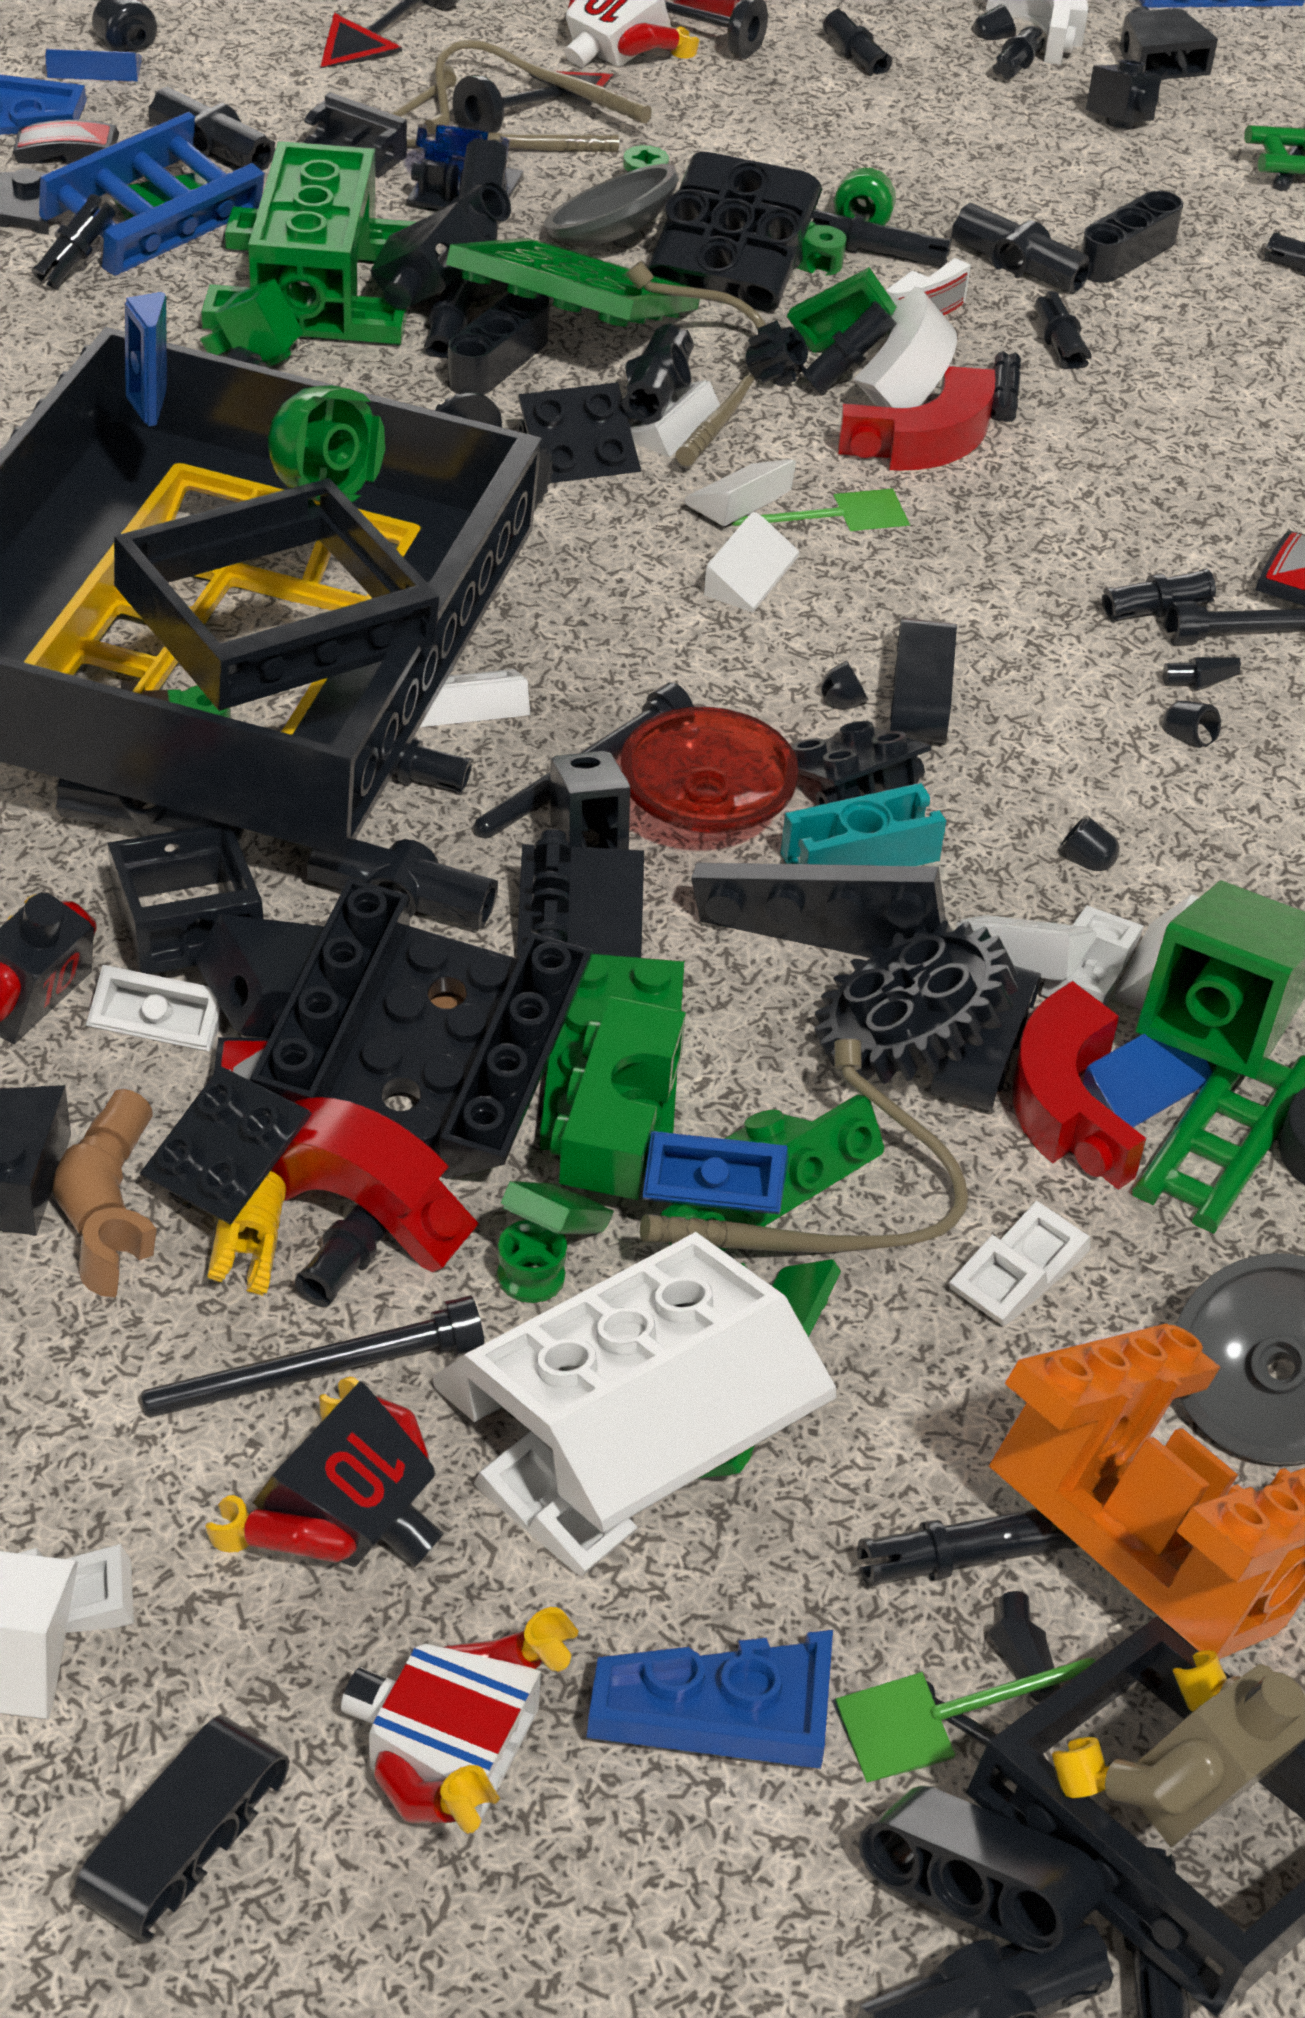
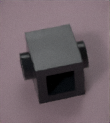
[1086,59,1162,128]

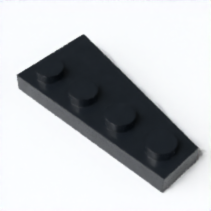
[691,863,946,958]

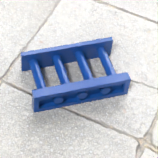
[39,112,265,276]

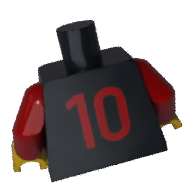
[0,892,97,1045]
[205,1376,445,1568]

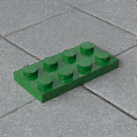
[540,954,685,1151]

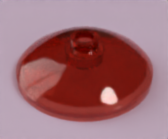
[620,707,798,834]

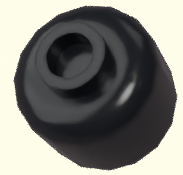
[92,0,158,52]

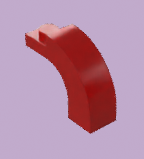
[838,366,995,471]
[1012,981,1146,1190]
[271,1097,479,1273]

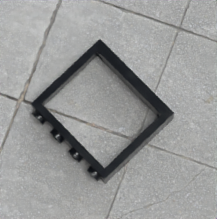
[114,478,440,711]
[966,1616,1305,2018]

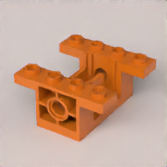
[989,1323,1305,1660]

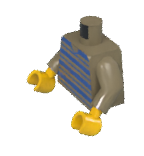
[1052,1650,1305,1848]

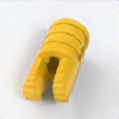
[207,1171,286,1296]

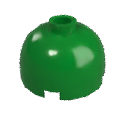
[268,385,385,502]

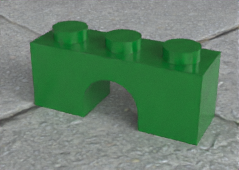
[550,996,686,1200]

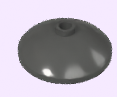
[544,164,679,247]
[1176,1253,1305,1465]

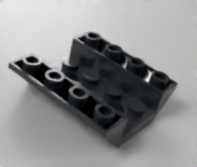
[250,877,592,1179]

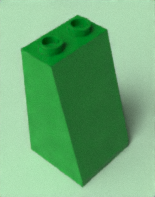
[1135,880,1305,1080]

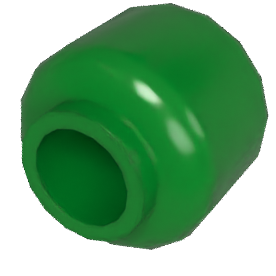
[833,167,896,225]

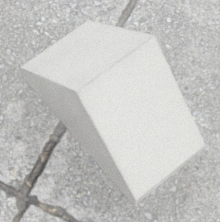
[0,1551,78,1719]

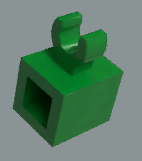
[200,278,303,367]

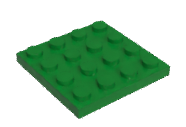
[446,238,700,327]

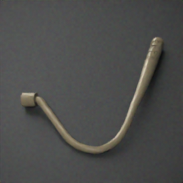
[424,40,652,136]
[391,65,619,152]
[626,261,766,466]
[640,1039,968,1253]

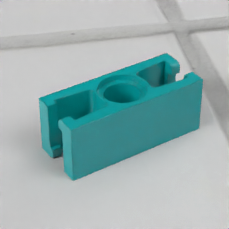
[780,783,947,866]

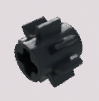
[746,321,808,386]

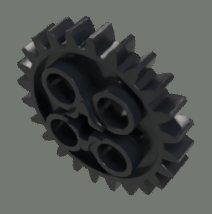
[814,921,1018,1084]

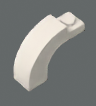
[986,0,1088,65]
[853,286,957,408]

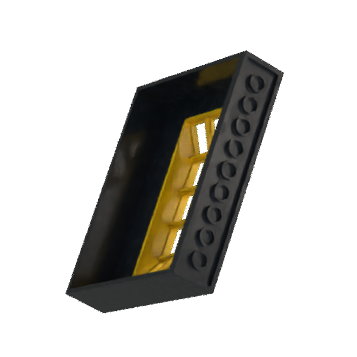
[0,327,542,857]

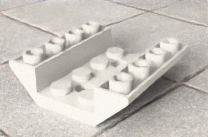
[433,1232,836,1533]

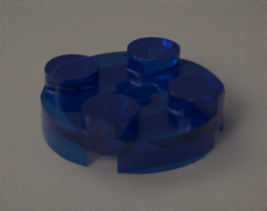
[415,124,510,163]

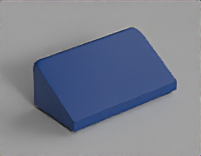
[45,49,142,82]
[125,292,167,426]
[1083,1034,1213,1127]
[643,1131,789,1215]

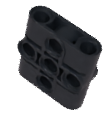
[647,151,822,312]

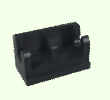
[302,92,407,178]

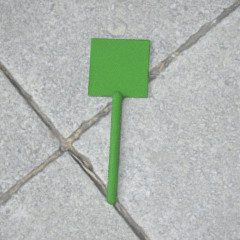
[730,488,911,531]
[835,1657,1096,1783]

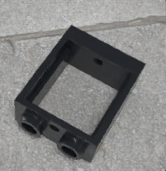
[107,823,264,974]

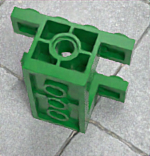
[201,141,417,344]

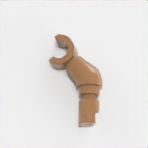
[53,1089,157,1298]

